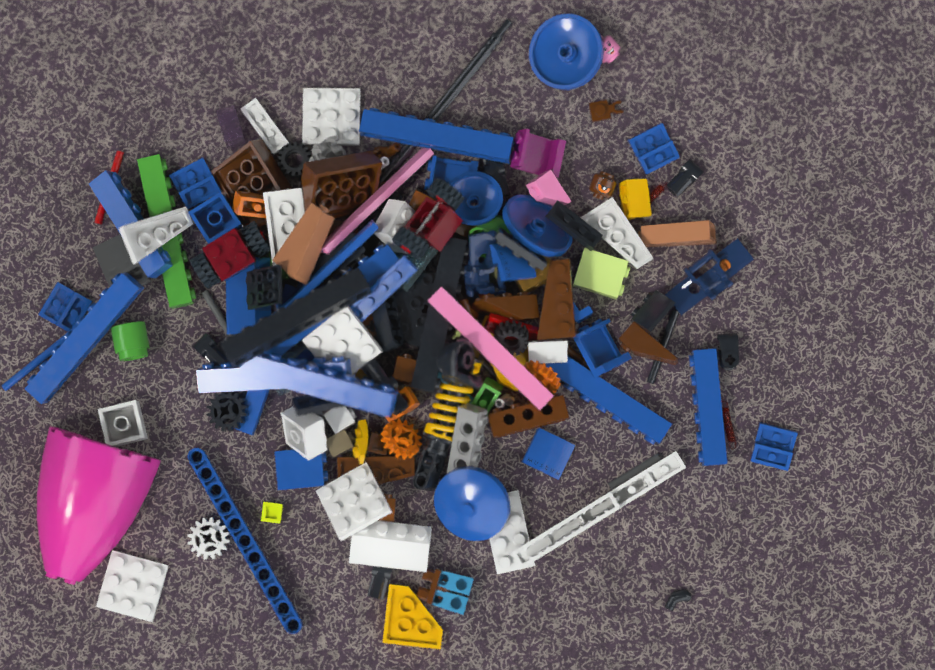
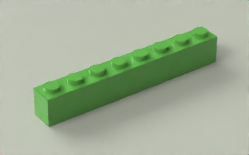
[137,154,196,309]

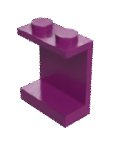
[510,129,566,178]

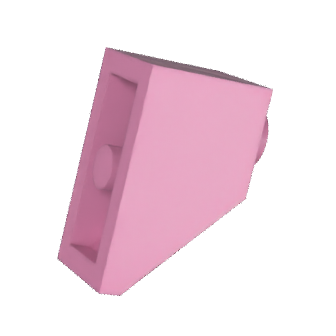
[526,170,571,205]

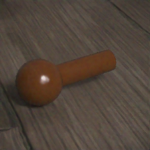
[567,345,590,370]

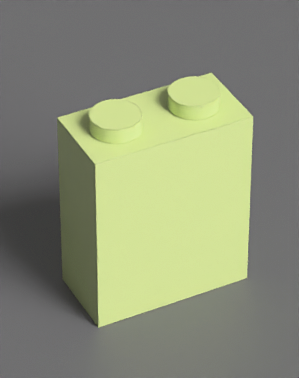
[573,248,630,299]

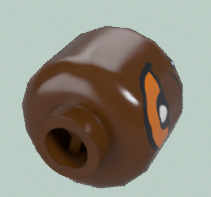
[589,171,617,200]

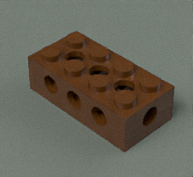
[487,393,569,439]

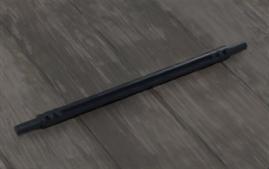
[379,19,512,183]

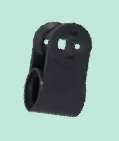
[717,333,739,371]

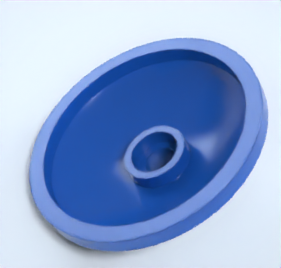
[450,171,503,226]

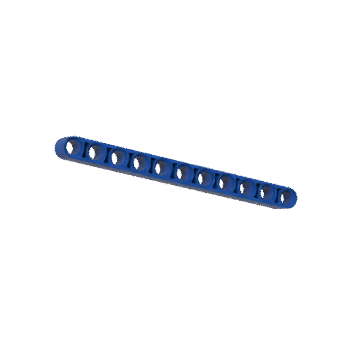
[188,448,303,634]

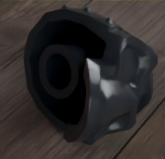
[436,338,482,389]

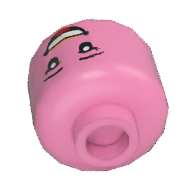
[601,35,620,64]

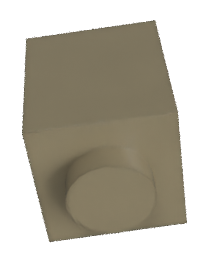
[326,429,355,458]

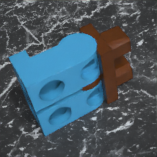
[417,569,474,615]

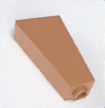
[273,203,334,285]
[638,220,716,247]

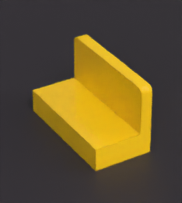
[618,179,652,220]

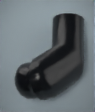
[664,589,692,612]

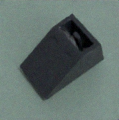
[246,265,282,311]

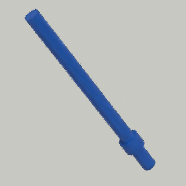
[1,323,77,391]

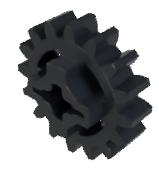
[207,391,249,432]

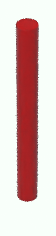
[94,151,124,225]

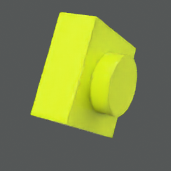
[261,502,283,523]

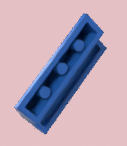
[226,257,271,335]

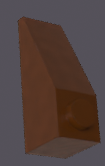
[618,322,678,365]

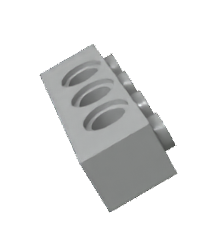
[447,403,488,473]

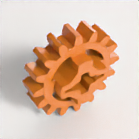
[523,360,561,394]
[381,419,422,460]

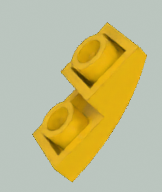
[352,419,368,465]

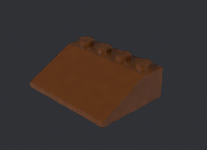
[211,139,292,229]
[302,151,382,219]

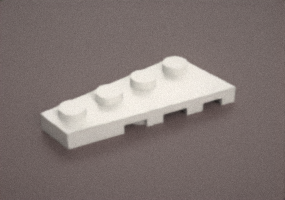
[580,197,653,269]
[119,206,193,265]

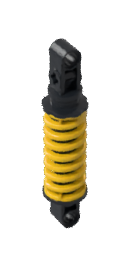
[413,334,484,491]

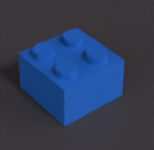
[188,192,243,244]

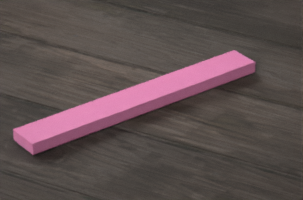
[320,148,434,254]
[428,287,553,410]

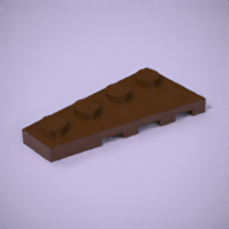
[537,259,576,340]
[337,455,415,485]

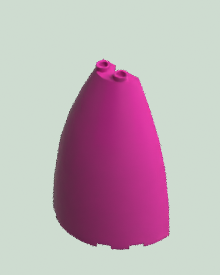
[37,426,161,585]

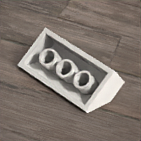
[349,521,432,572]

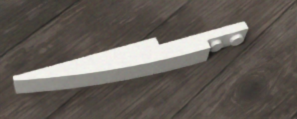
[511,451,686,569]

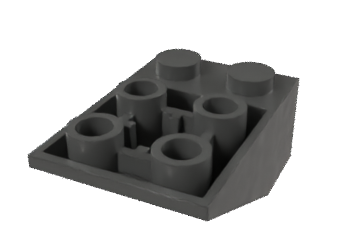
[93,234,152,287]

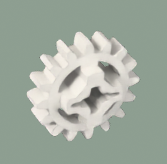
[188,518,230,560]

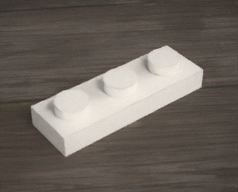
[241,98,289,155]

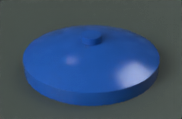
[529,14,604,90]
[503,195,573,257]
[434,466,510,541]

